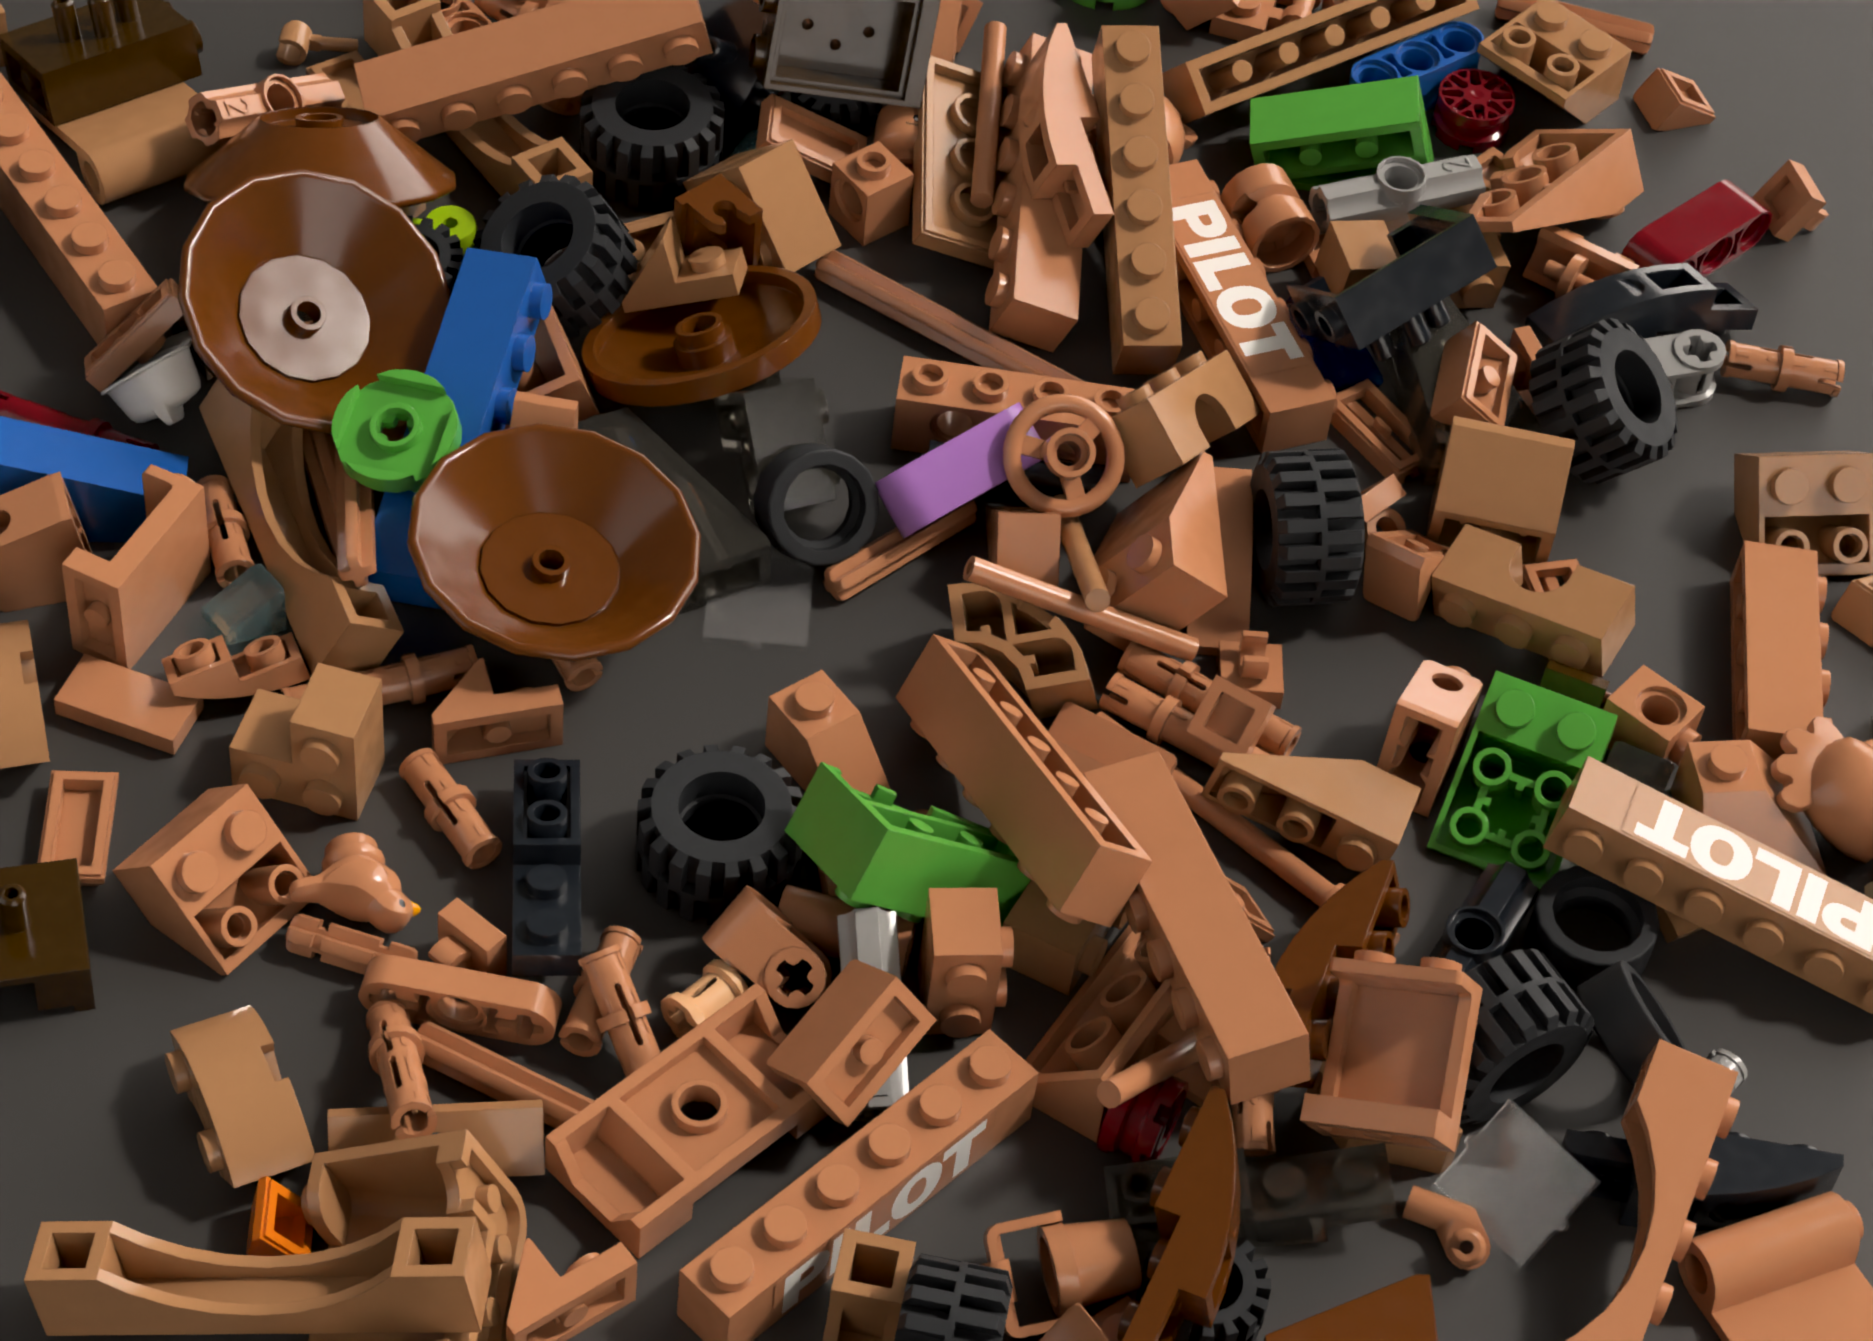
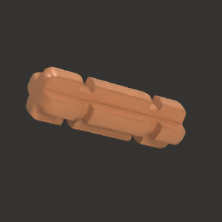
[285,913,418,975]

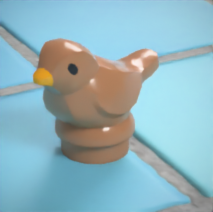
[289,832,421,933]

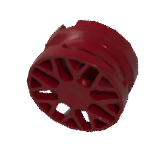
[1431,68,1516,154]
[1097,1060,1189,1172]

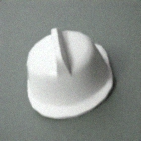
[100,331,201,426]

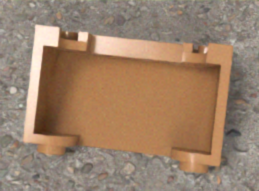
[301,1129,527,1341]

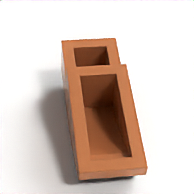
[1184,467,1253,656]

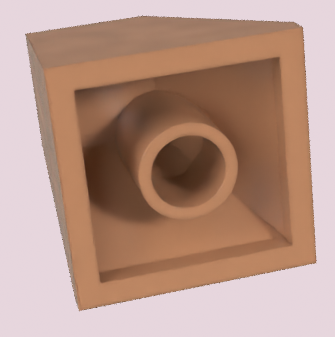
[1670,740,1827,876]

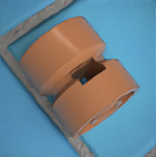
[1221,163,1320,272]

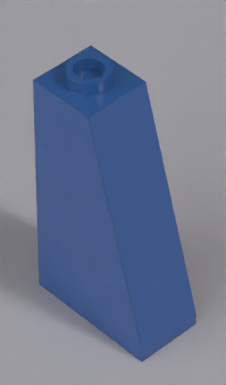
[0,416,189,542]

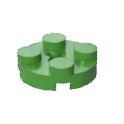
[331,369,462,493]

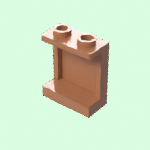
[62,464,211,669]
[1300,950,1483,1153]

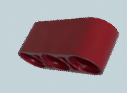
[1621,179,1772,277]

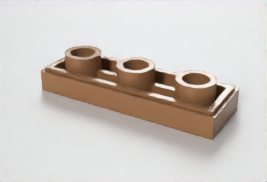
[327,1099,545,1177]

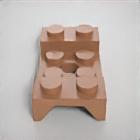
[545,983,828,1259]

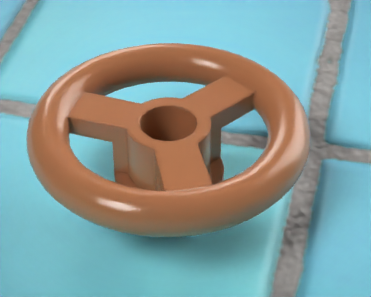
[1003,394,1125,518]

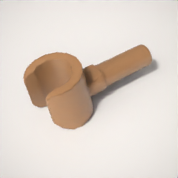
[276,20,358,66]

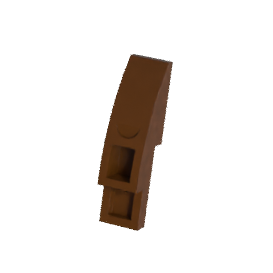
[1275,860,1410,1089]
[1117,1085,1241,1341]

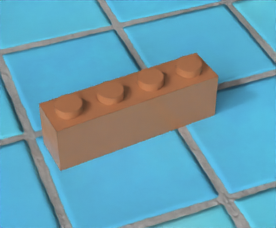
[1730,540,1833,760]

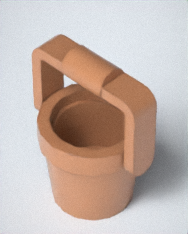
[981,1210,1142,1338]

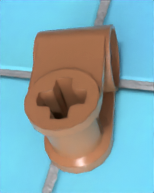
[702,885,833,1009]

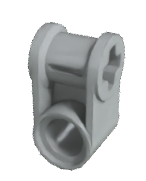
[1644,329,1726,408]

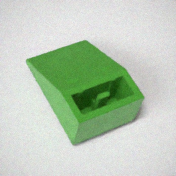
[1427,670,1618,891]

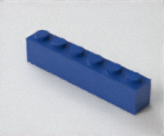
[368,247,553,610]

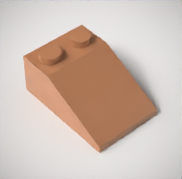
[1084,451,1228,651]

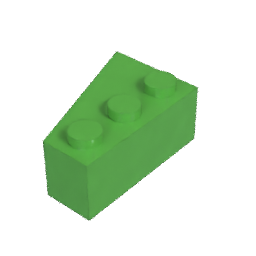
[1250,75,1434,191]
[784,762,1031,926]

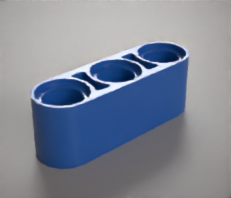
[1348,21,1484,111]

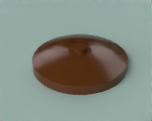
[582,265,822,407]

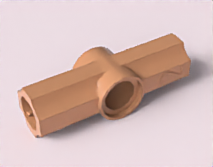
[185,72,345,146]

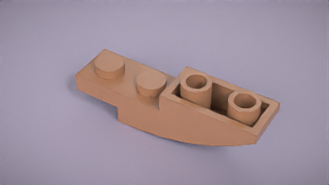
[1018,23,1114,248]

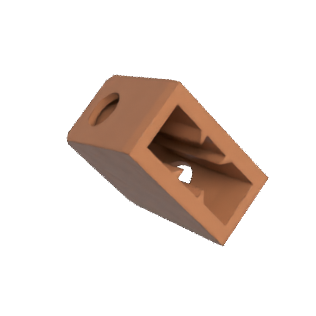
[0,472,92,612]
[1377,660,1483,818]

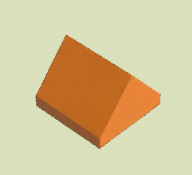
[246,1176,313,1256]

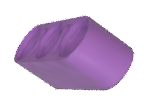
[875,402,1042,539]

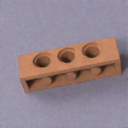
[891,356,1135,483]

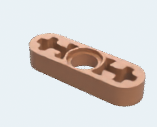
[358,955,562,1045]

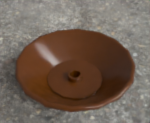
[184,107,456,208]
[178,169,451,434]
[407,423,701,662]

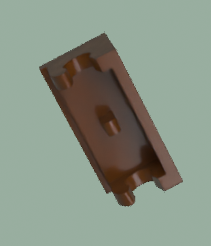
[674,174,763,265]

